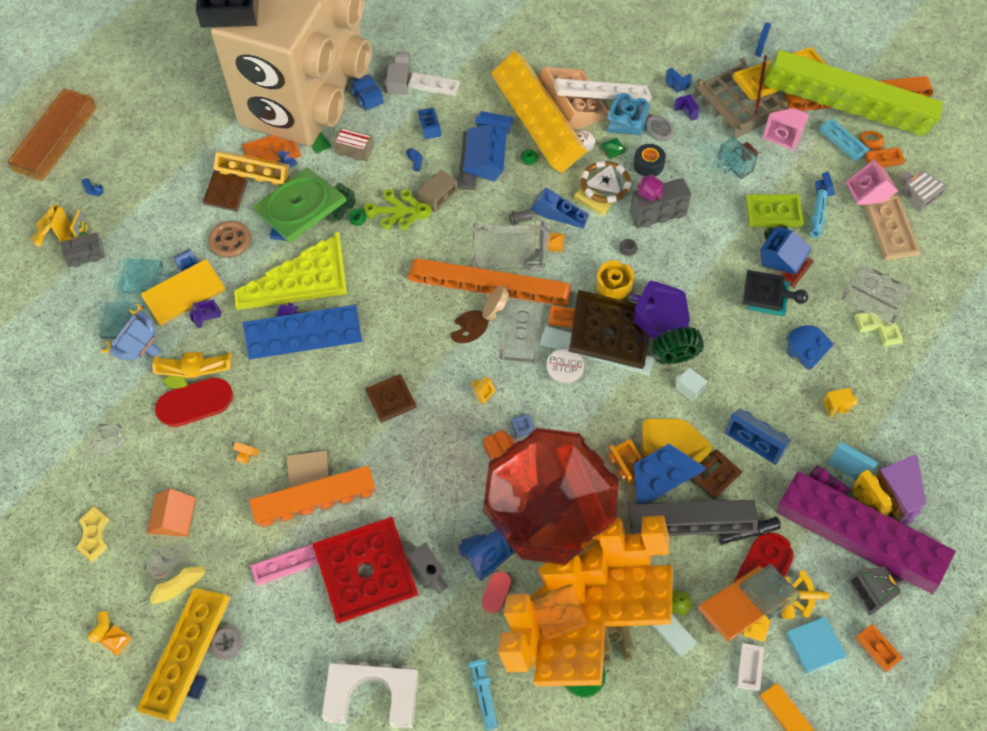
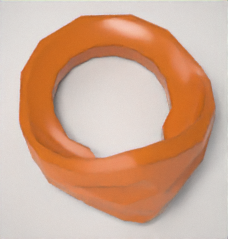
[859,131,884,150]

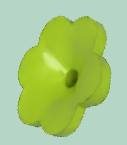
[672,590,693,616]

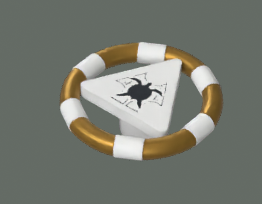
[580,161,631,203]

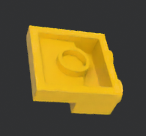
[851,469,893,516]

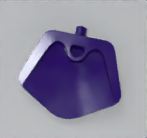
[631,281,690,340]

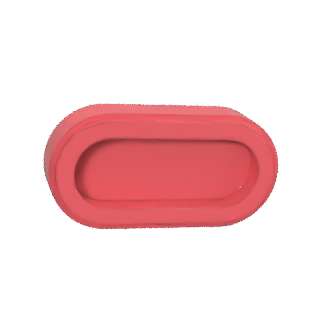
[482,572,511,614]

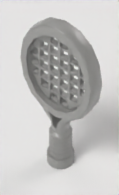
[645,111,674,141]

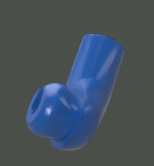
[406,148,423,172]
[81,178,104,196]

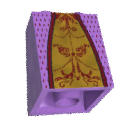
[875,454,926,526]

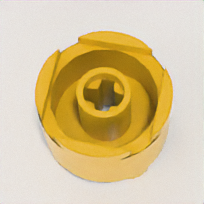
[595,260,634,301]

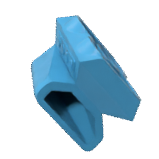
[606,93,650,135]

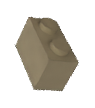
[418,170,458,212]

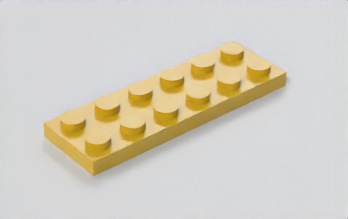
[732,47,826,101]
[136,588,230,723]

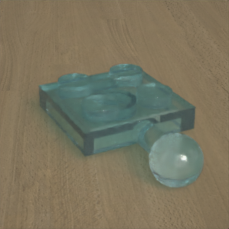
[117,258,179,294]
[99,280,145,339]

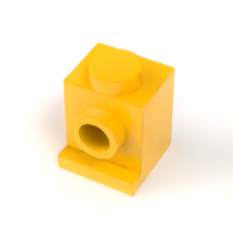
[823,388,857,417]

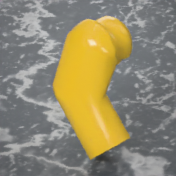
[87,611,110,643]

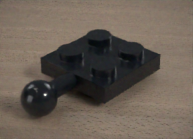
[742,270,809,311]

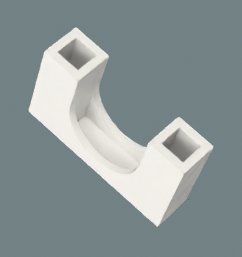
[322,661,419,729]

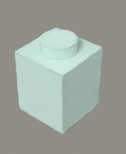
[675,368,708,402]

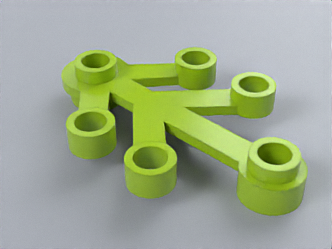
[363,189,432,230]

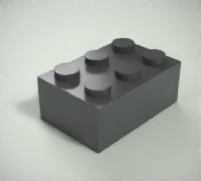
[629,178,691,228]

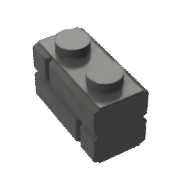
[61,233,105,267]

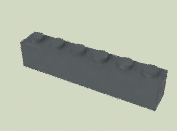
[629,499,758,536]

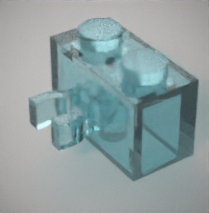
[717,136,757,179]

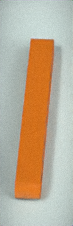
[784,76,934,111]
[408,258,572,306]

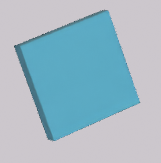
[827,442,878,480]
[786,616,847,674]

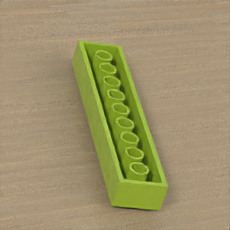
[763,49,943,136]

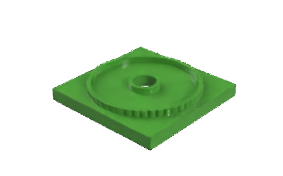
[252,167,347,243]

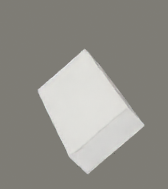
[736,643,764,692]

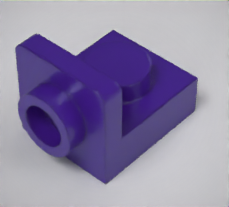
[674,94,699,121]
[189,299,222,328]

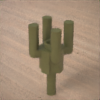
[603,626,634,665]

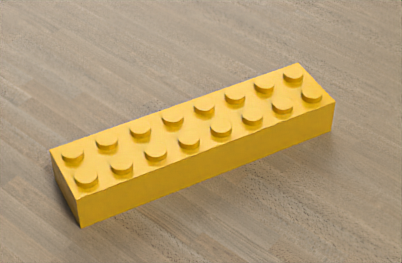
[490,50,588,173]

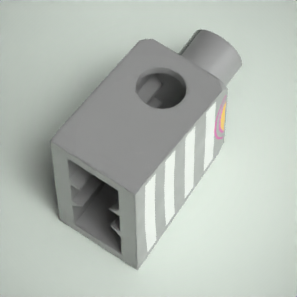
[900,171,947,213]

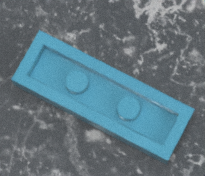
[819,118,869,162]

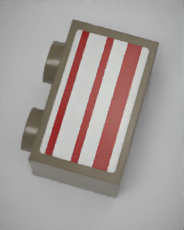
[333,127,374,161]

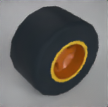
[633,144,666,176]

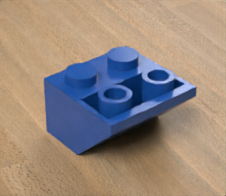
[760,227,811,274]

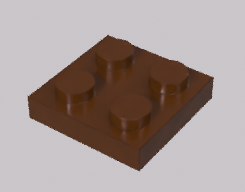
[203,171,248,212]
[365,374,417,423]

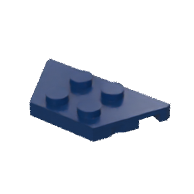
[633,444,706,504]

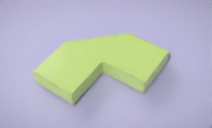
[854,311,903,346]

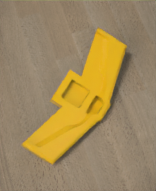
[152,351,232,378]

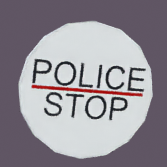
[546,349,584,383]

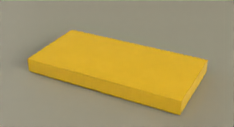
[141,259,226,326]

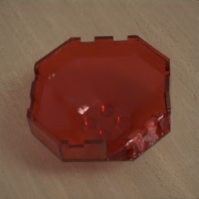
[483,427,619,565]

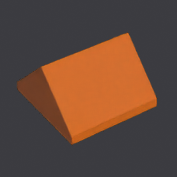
[147,488,196,537]

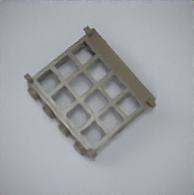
[693,57,788,140]

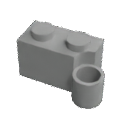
[384,52,410,95]

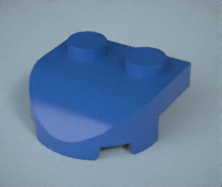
[786,325,834,370]

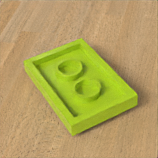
[745,194,804,227]

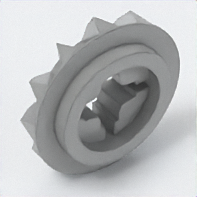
[208,625,243,660]

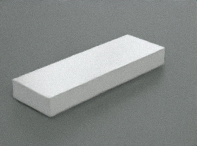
[408,72,460,96]

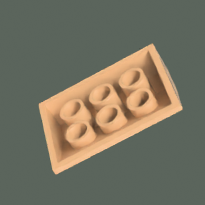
[538,67,610,129]

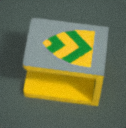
[50,206,91,242]

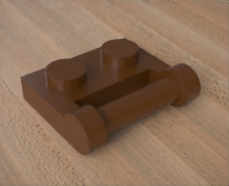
[689,449,742,500]

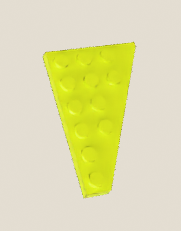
[234,232,347,310]

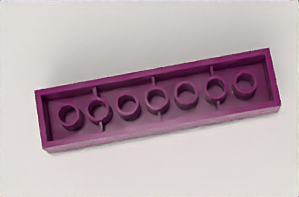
[776,471,956,595]

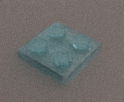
[739,564,801,620]

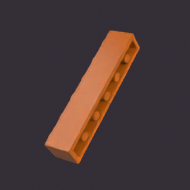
[249,465,376,528]

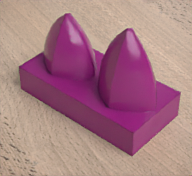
[809,465,851,495]

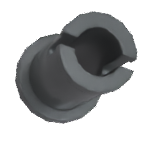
[509,209,532,225]

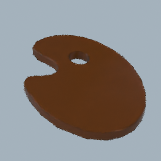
[451,310,489,343]

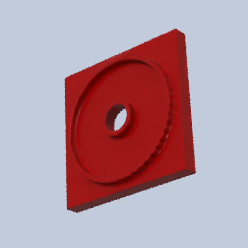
[312,516,419,625]

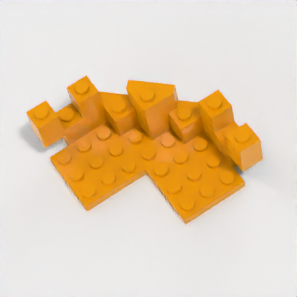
[498,516,673,686]

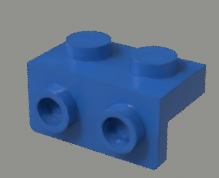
[475,111,514,134]

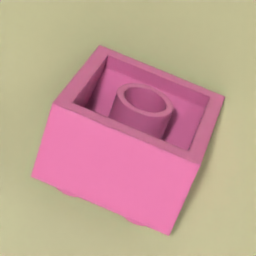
[762,108,809,151]
[845,160,898,205]

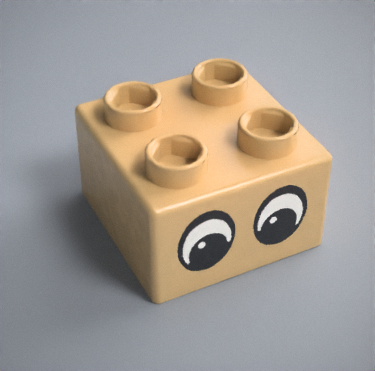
[211,0,372,146]

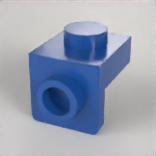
[665,67,692,93]

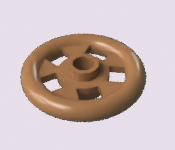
[208,221,251,257]

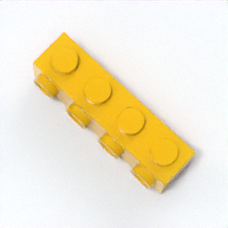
[214,150,290,185]

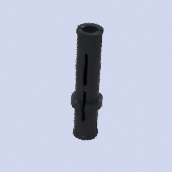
[717,516,781,545]

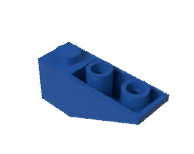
[530,187,589,229]

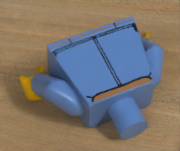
[101,303,161,360]

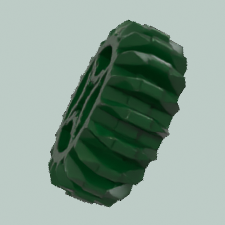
[651,326,704,365]

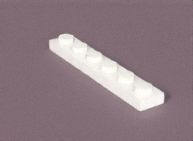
[553,78,652,102]

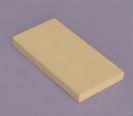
[864,195,921,260]

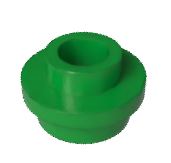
[521,150,538,166]
[349,209,367,226]

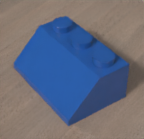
[463,124,507,182]
[724,408,792,465]

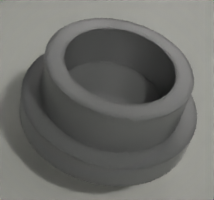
[619,238,637,256]

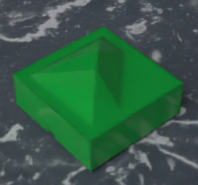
[601,137,625,159]

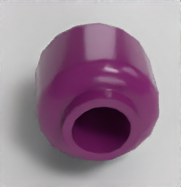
[637,175,665,202]

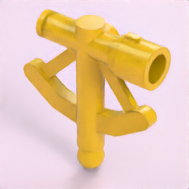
[30,205,60,247]
[780,570,829,619]

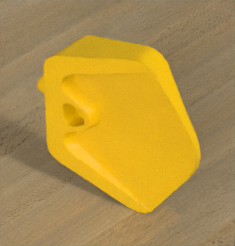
[641,419,712,464]

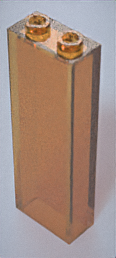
[7,88,97,182]

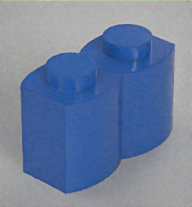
[350,74,384,110]

